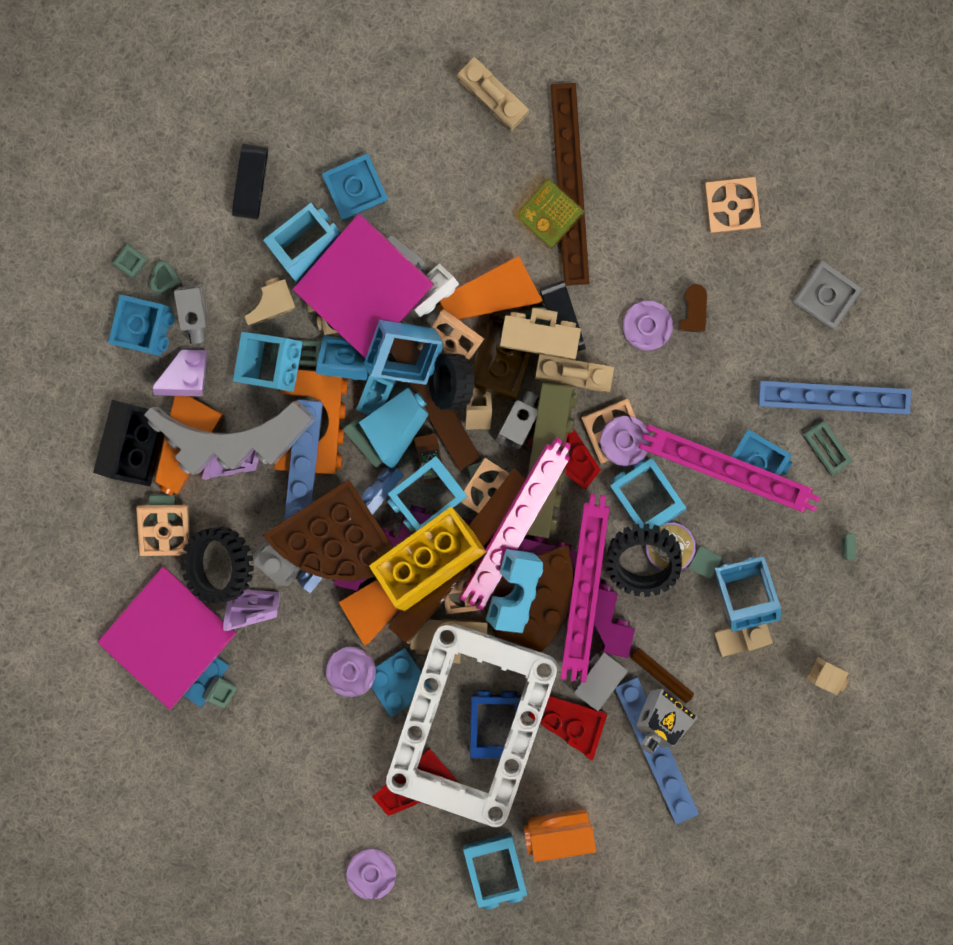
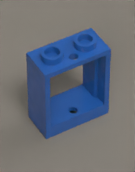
[470,690,522,758]

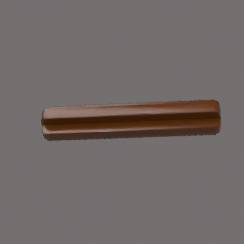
[630,648,694,703]

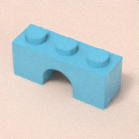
[486,549,543,633]

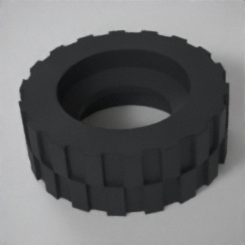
[429,354,475,410]

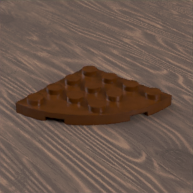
[263,478,394,581]
[484,544,574,670]

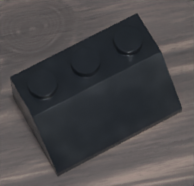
[93,400,169,487]

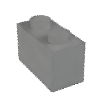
[572,651,628,711]

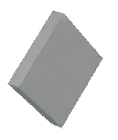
[792,260,863,331]

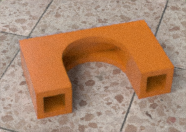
[274,370,348,474]
[523,809,596,862]

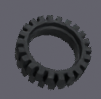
[607,523,682,597]
[181,527,254,603]

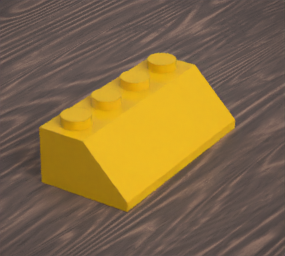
[369,507,487,611]

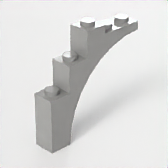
[145,401,317,475]

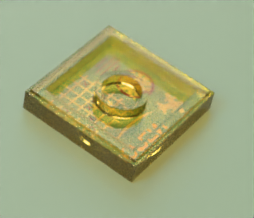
[514,177,585,249]

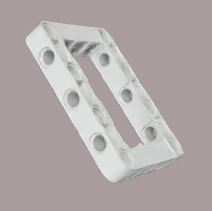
[386,622,557,827]

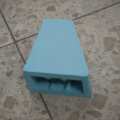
[359,388,429,468]

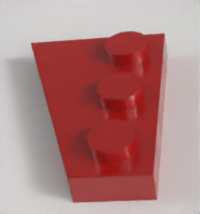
[526,428,601,490]
[528,695,608,761]
[372,748,459,816]

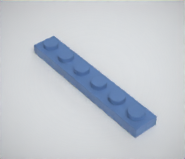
[758,381,911,415]
[284,399,323,520]
[297,466,404,593]
[615,677,699,825]

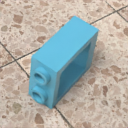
[263,203,341,284]
[233,332,303,392]
[387,456,468,533]
[610,458,686,529]
[463,832,527,910]

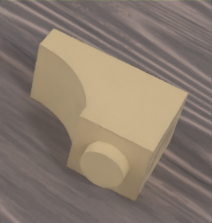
[245,277,297,327]
[464,387,492,430]
[714,624,773,657]
[807,657,849,695]

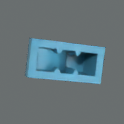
[356,360,396,416]

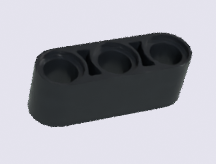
[232,144,268,220]
[539,280,586,352]

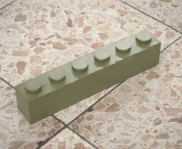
[527,382,578,538]

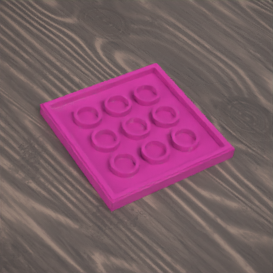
[293,214,435,359]
[97,567,237,709]

